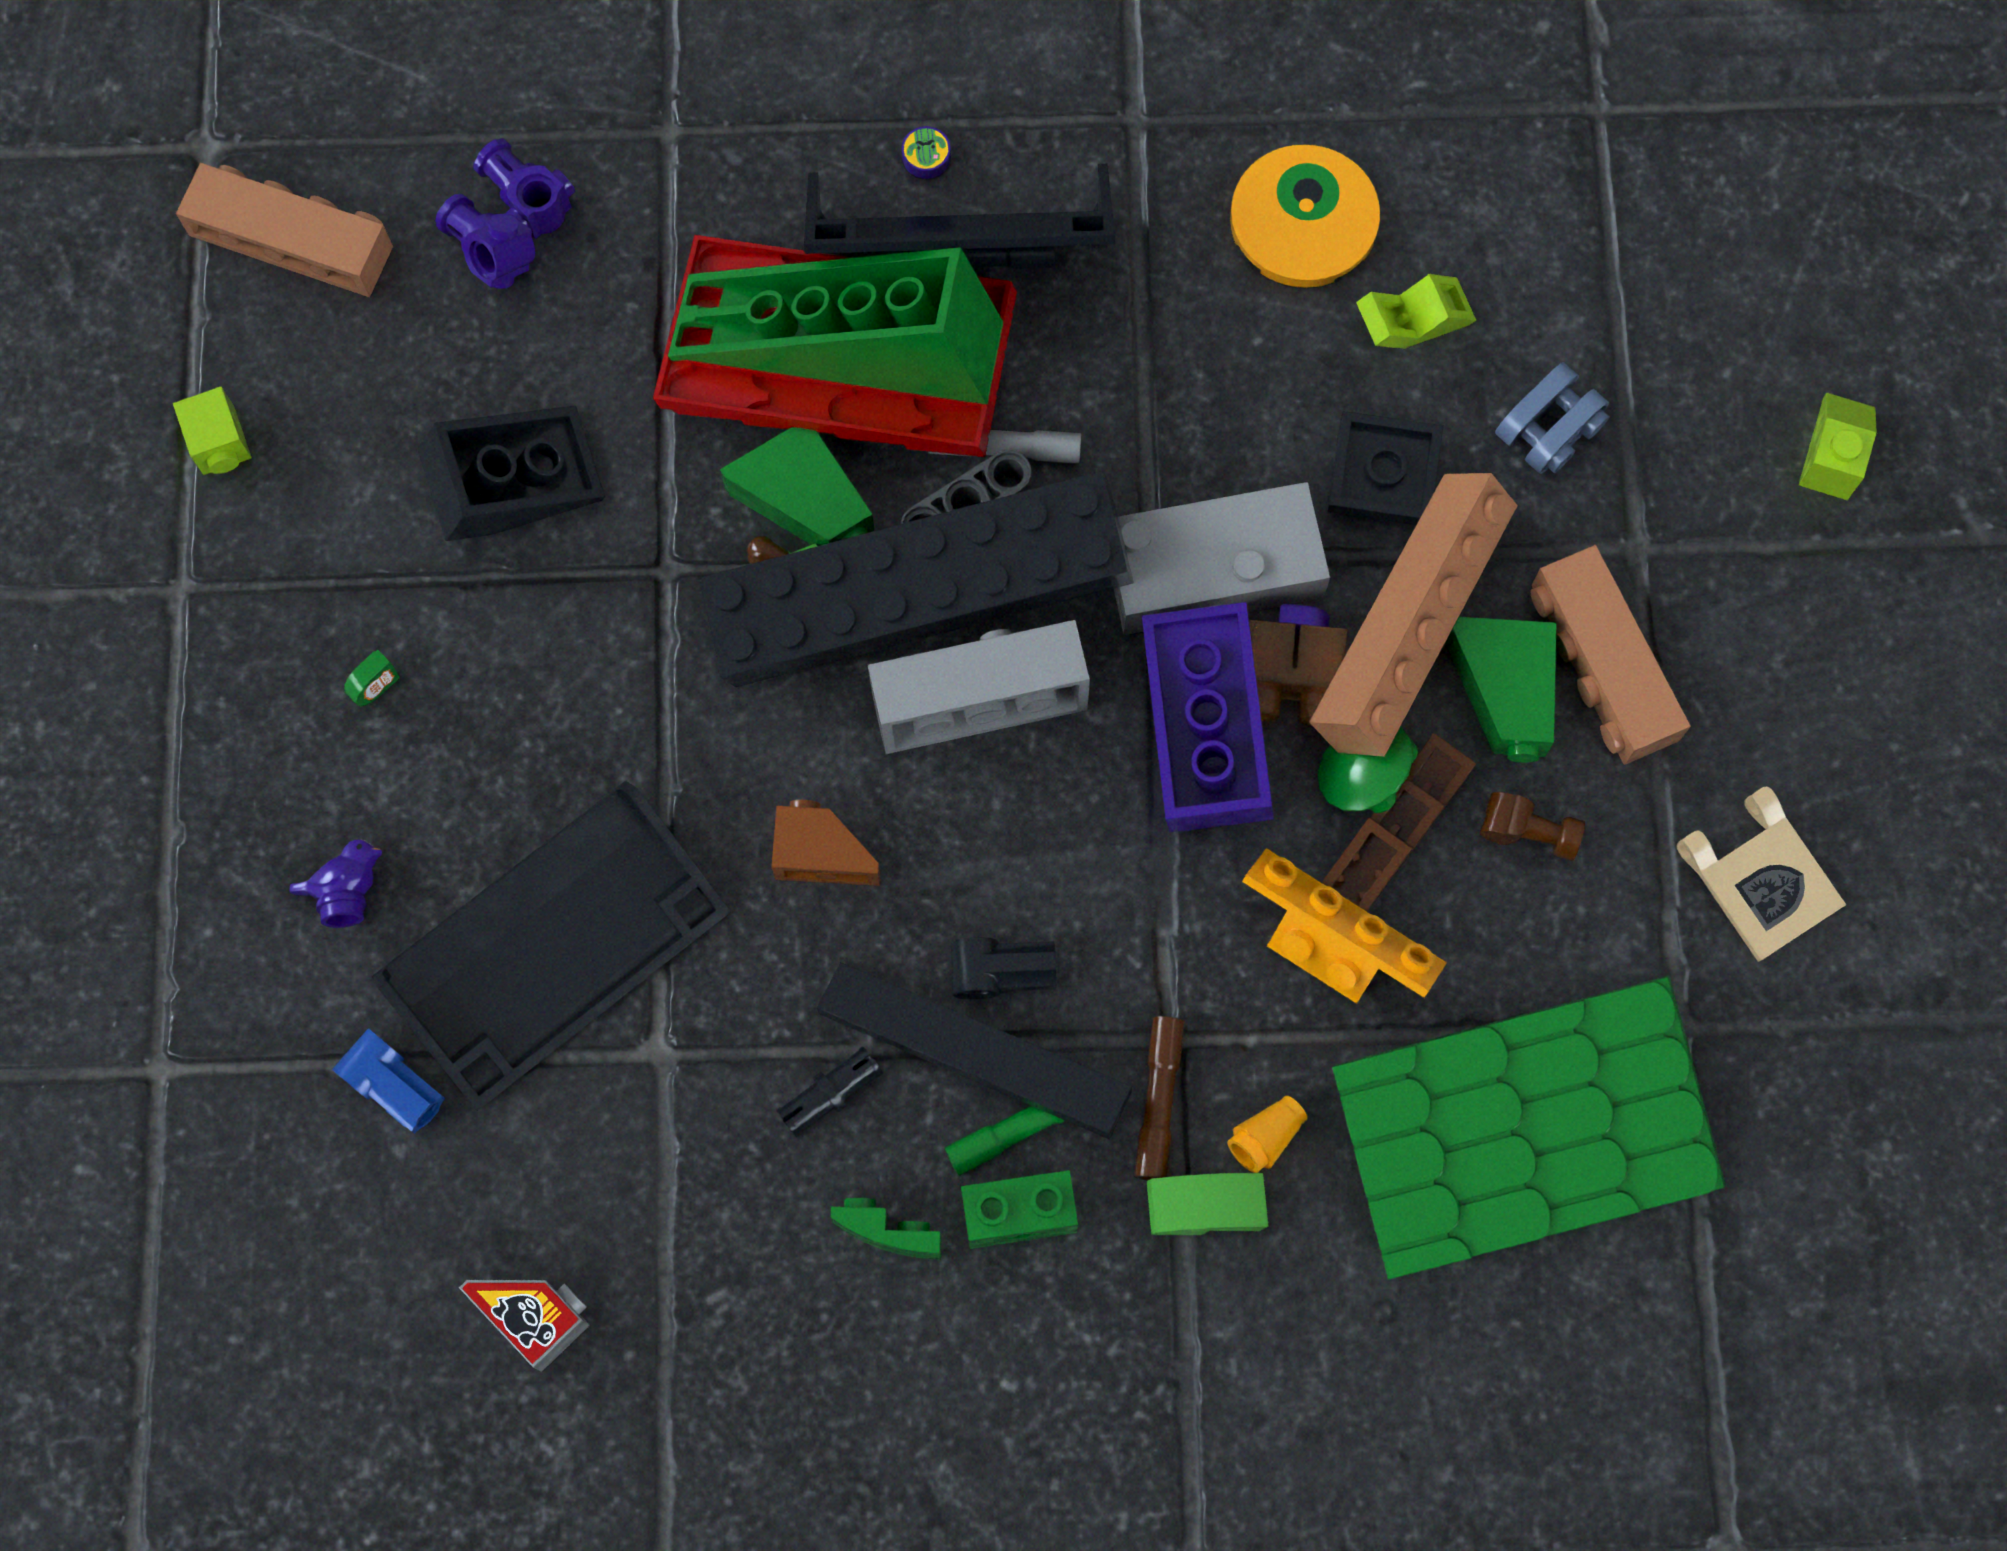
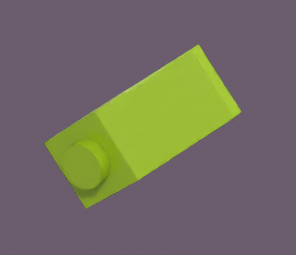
[1799,392,1877,500]

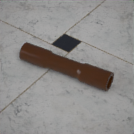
[1134,1016,1185,1181]

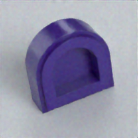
[1275,604,1330,641]

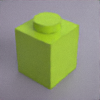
[173,386,252,475]

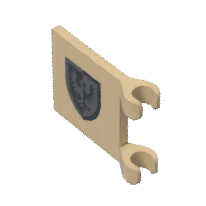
[1677,787,1846,962]

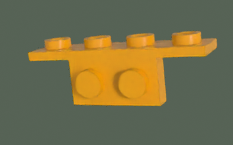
[1242,848,1447,1004]

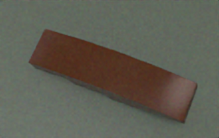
[1322,733,1477,912]

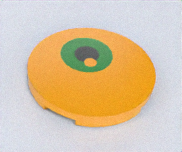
[1230,145,1380,288]

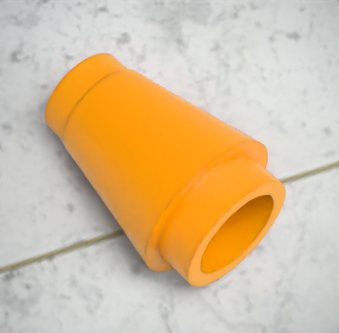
[1227,1096,1307,1173]

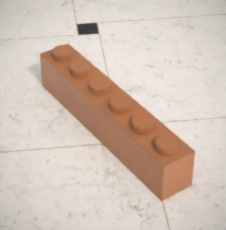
[1310,473,1518,756]

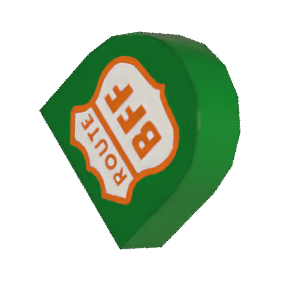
[344,650,400,707]

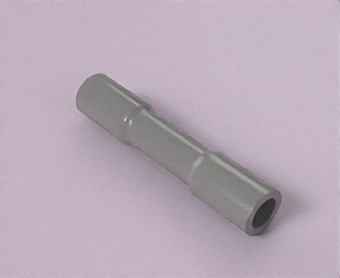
[928,430,1081,463]

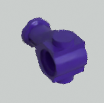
[473,138,576,239]
[435,193,535,289]

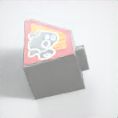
[459,1280,590,1372]

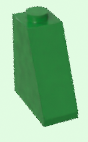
[720,427,874,546]
[1445,617,1556,763]

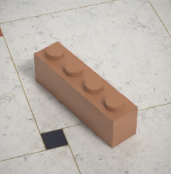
[176,162,393,298]
[1531,545,1691,765]

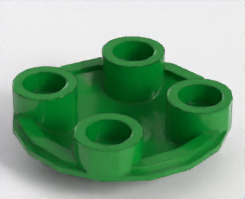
[1318,726,1418,813]

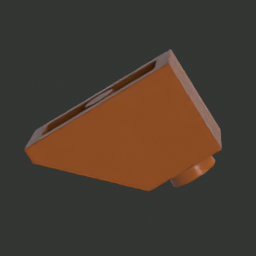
[771,800,881,886]

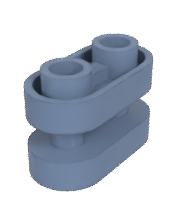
[1495,362,1610,474]

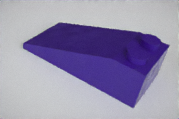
[1142,602,1274,833]

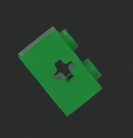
[961,1170,1078,1249]

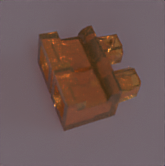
[1249,620,1348,726]

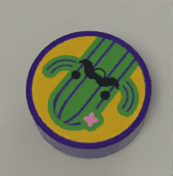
[901,126,951,179]

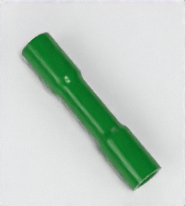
[944,1106,1065,1176]

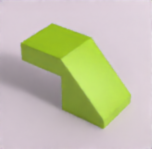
[1356,274,1476,349]

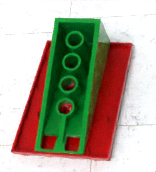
[653,235,1017,457]

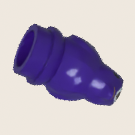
[289,839,382,928]

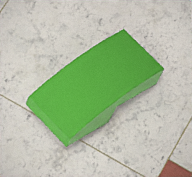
[1147,1173,1269,1235]

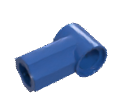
[332,1028,445,1134]

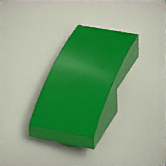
[831,1198,942,1260]

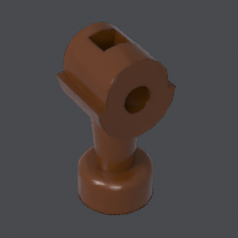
[1480,792,1585,861]

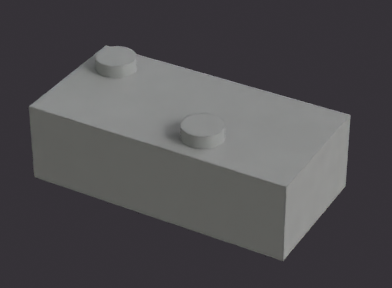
[1114,482,1330,635]
[868,620,1090,754]

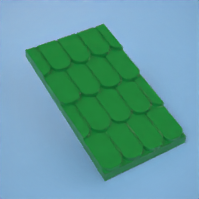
[1332,975,1726,1280]

